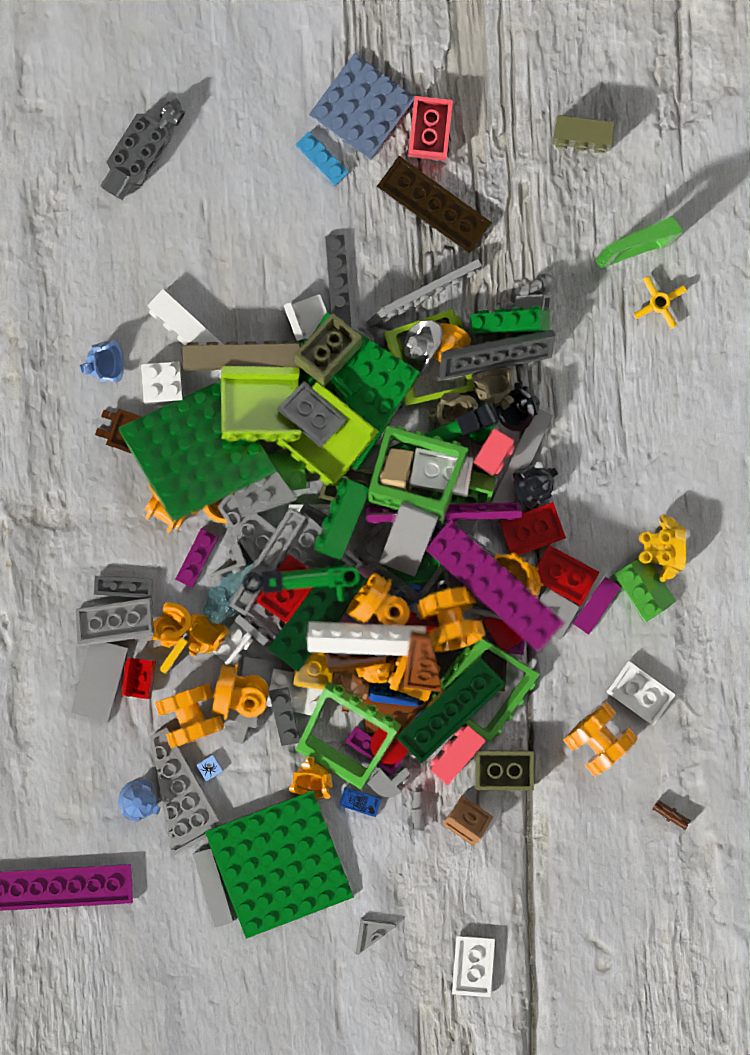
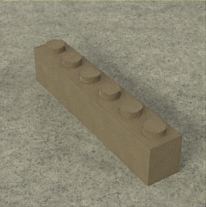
[183,340,299,371]

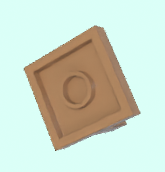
[442,795,493,846]

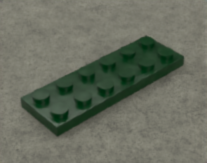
[267,558,367,672]
[395,656,506,764]

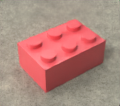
[408,96,453,161]
[472,429,515,476]
[430,724,486,785]

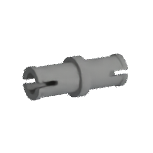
[410,792,426,831]

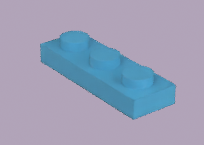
[295,132,349,186]

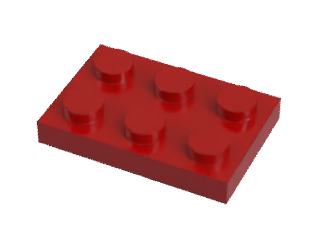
[499,502,566,555]
[537,545,599,606]
[255,554,312,623]

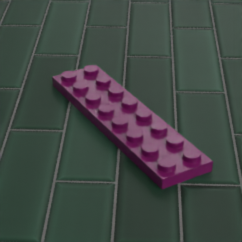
[425,520,565,652]
[0,864,133,911]

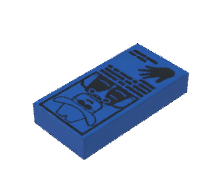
[339,787,381,817]

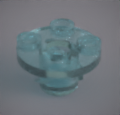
[203,586,238,625]

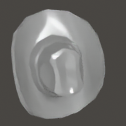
[404,320,443,376]

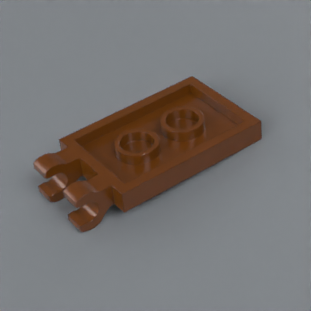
[95,408,142,454]
[323,652,398,673]

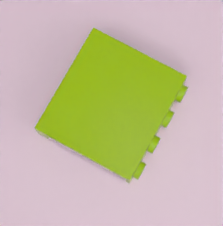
[221,366,301,442]
[277,382,379,486]

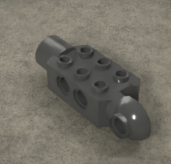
[100,98,185,201]

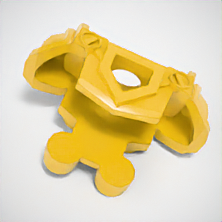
[639,514,686,582]

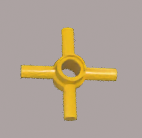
[633,276,687,329]

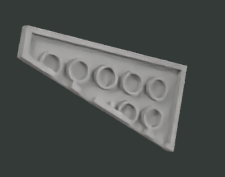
[367,259,482,328]
[234,471,297,518]
[217,494,276,563]
[150,727,221,856]

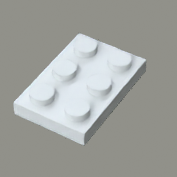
[410,448,473,497]
[606,661,675,726]
[266,668,324,718]
[452,935,495,997]

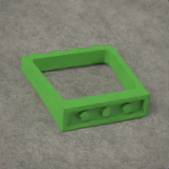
[595,216,684,269]
[369,426,468,522]
[431,637,540,742]
[295,682,402,789]

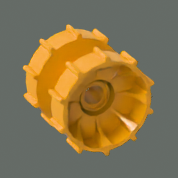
[494,553,544,597]
[417,587,485,653]
[154,683,225,748]
[563,702,638,777]

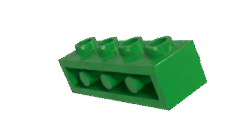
[470,306,550,335]
[314,478,369,560]

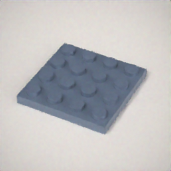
[309,53,414,160]

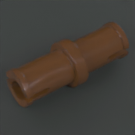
[652,799,691,831]

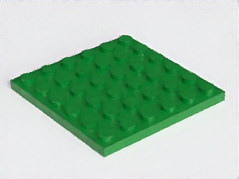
[298,312,421,470]
[119,380,276,522]
[205,790,354,939]

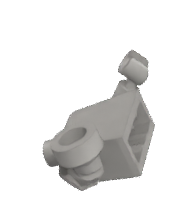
[506,274,556,336]

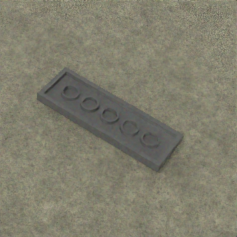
[439,330,555,380]

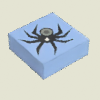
[197,755,223,781]

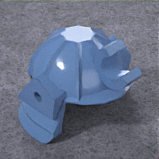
[79,340,124,382]
[118,780,161,822]

